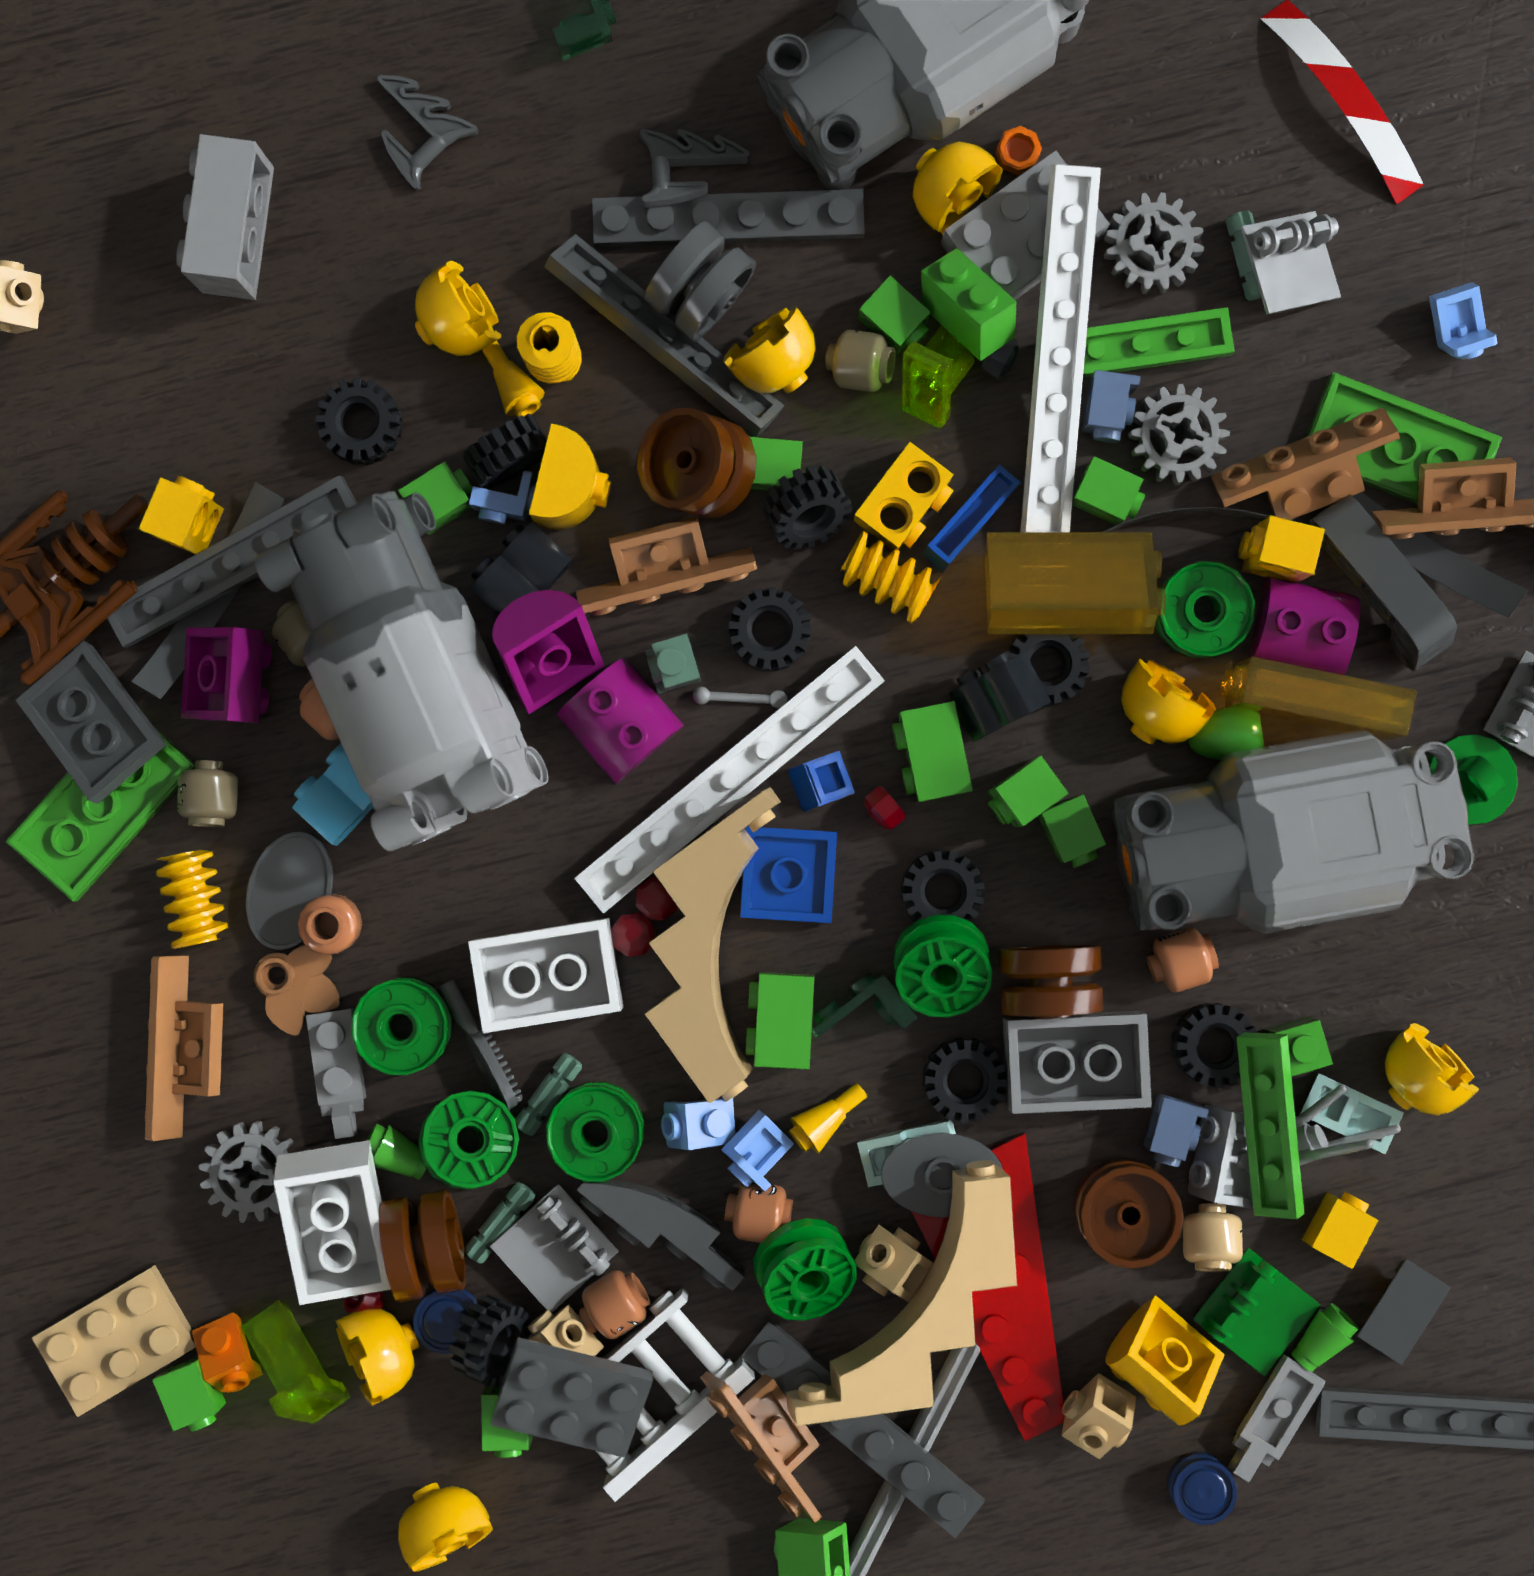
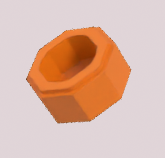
[995,126,1042,175]

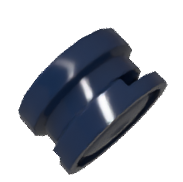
[413,1289,477,1354]
[1167,1451,1237,1525]

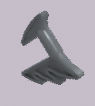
[377,75,478,191]
[639,129,750,208]

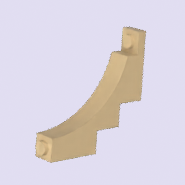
[645,787,781,1104]
[786,1160,1017,1426]

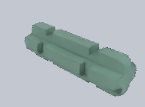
[1226,211,1262,301]
[515,1053,582,1136]
[464,1182,535,1264]

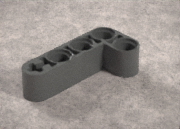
[1308,494,1457,671]

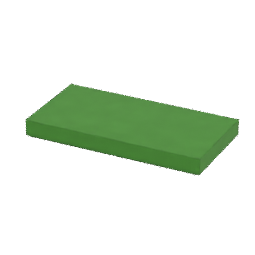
[1306,372,1502,505]
[6,727,195,902]

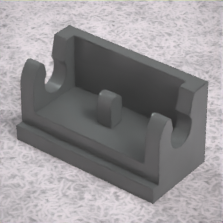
[1356,1258,1451,1366]

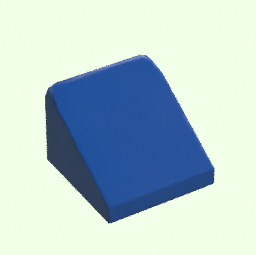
[788,751,855,812]

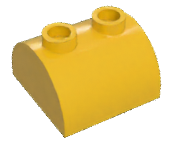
[529,424,611,530]
[1105,1295,1225,1426]

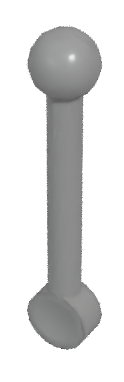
[693,687,787,709]

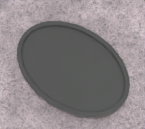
[246,832,333,950]
[881,1133,1003,1217]

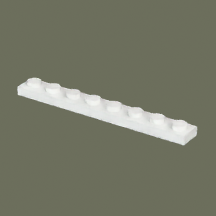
[1020,165,1101,542]
[574,646,885,913]

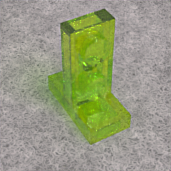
[902,325,977,429]
[241,1300,351,1424]

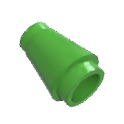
[366,1123,426,1180]
[1291,1303,1359,1372]

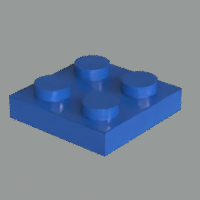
[740,826,837,923]

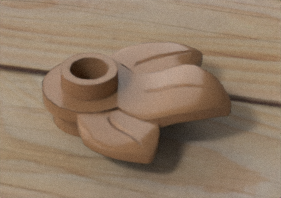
[254,945,340,1035]

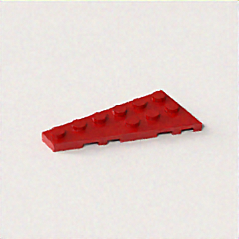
[911,1131,1065,1442]

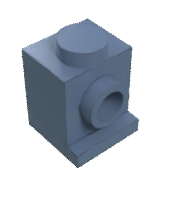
[1082,370,1141,443]
[1143,1093,1209,1167]

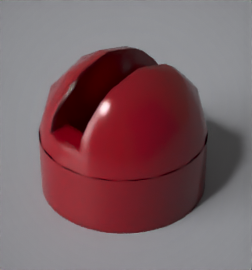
[344,1291,384,1314]

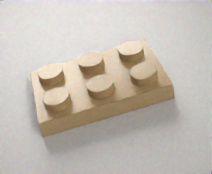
[32,1265,196,1417]

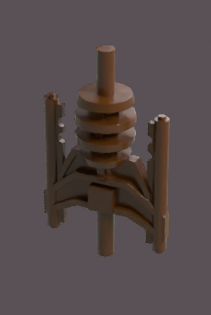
[0,490,149,685]

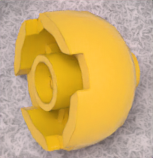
[913,142,1003,234]
[415,260,501,356]
[723,306,816,394]
[1121,659,1216,744]
[1385,1023,1479,1115]
[336,1309,419,1406]
[398,1483,493,1572]

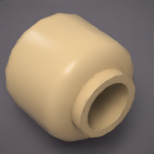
[1183,1203,1243,1272]

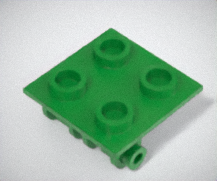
[1192,1247,1321,1377]

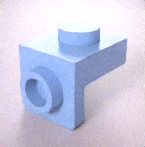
[1429,282,1497,359]
[469,470,537,525]
[661,1097,736,1150]
[721,1110,794,1192]

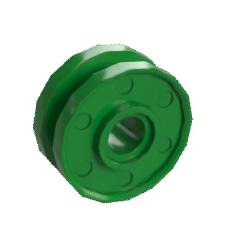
[1153,561,1255,658]
[893,915,993,1017]
[352,977,453,1075]
[547,1082,645,1182]
[418,1091,519,1190]
[753,1218,857,1321]

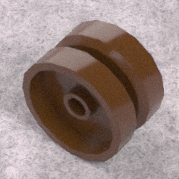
[637,408,757,518]
[999,945,1104,1019]
[1073,1158,1184,1269]
[379,1189,466,1303]

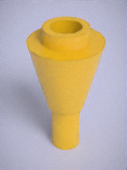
[482,341,545,417]
[789,1083,867,1154]

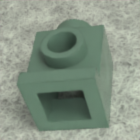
[645,634,701,694]

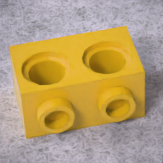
[853,442,954,550]
[139,475,224,555]
[1238,516,1325,583]

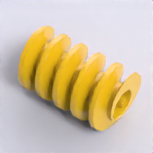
[517,312,582,384]
[840,531,942,623]
[156,850,228,949]

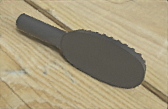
[438,979,523,1111]

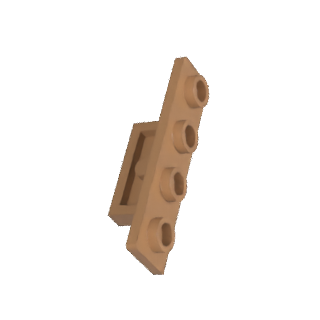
[1211,408,1400,520]
[1372,457,1534,539]
[576,516,757,615]
[144,955,223,1141]
[700,1371,822,1523]

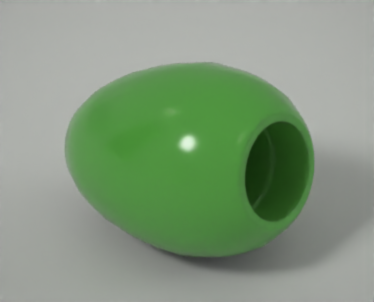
[1188,706,1264,760]

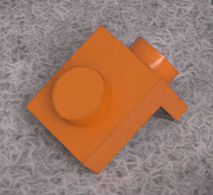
[192,1312,263,1393]

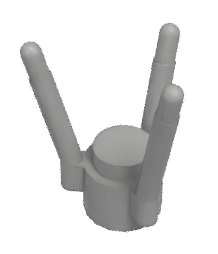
[1295,1084,1401,1166]

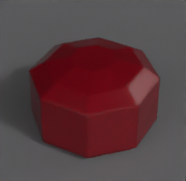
[864,786,906,830]
[635,877,678,921]
[611,912,656,957]

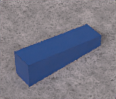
[921,464,1021,573]

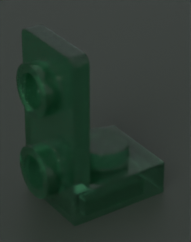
[552,0,617,61]
[812,972,917,1038]

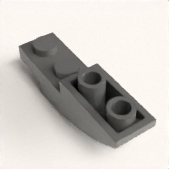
[577,1179,745,1291]

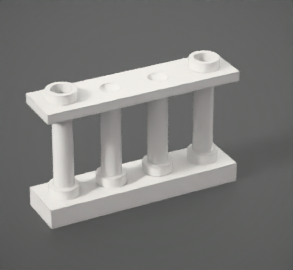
[596,1287,755,1502]

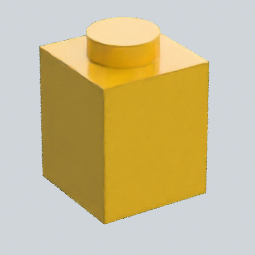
[1302,1191,1379,1269]

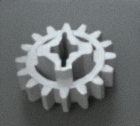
[1103,192,1204,294]
[1128,384,1230,485]
[199,1121,294,1223]

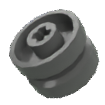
[643,221,756,342]

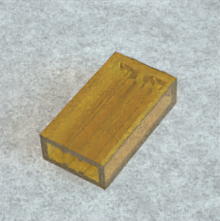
[984,532,1166,634]
[1221,657,1417,740]

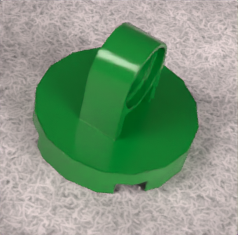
[1428,734,1518,825]

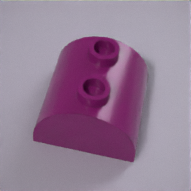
[1246,577,1360,685]
[493,590,605,714]
[181,627,272,723]
[557,657,684,785]

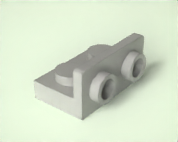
[1188,1104,1253,1208]

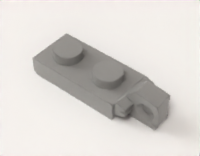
[306,1008,367,1139]
[1228,1354,1326,1483]

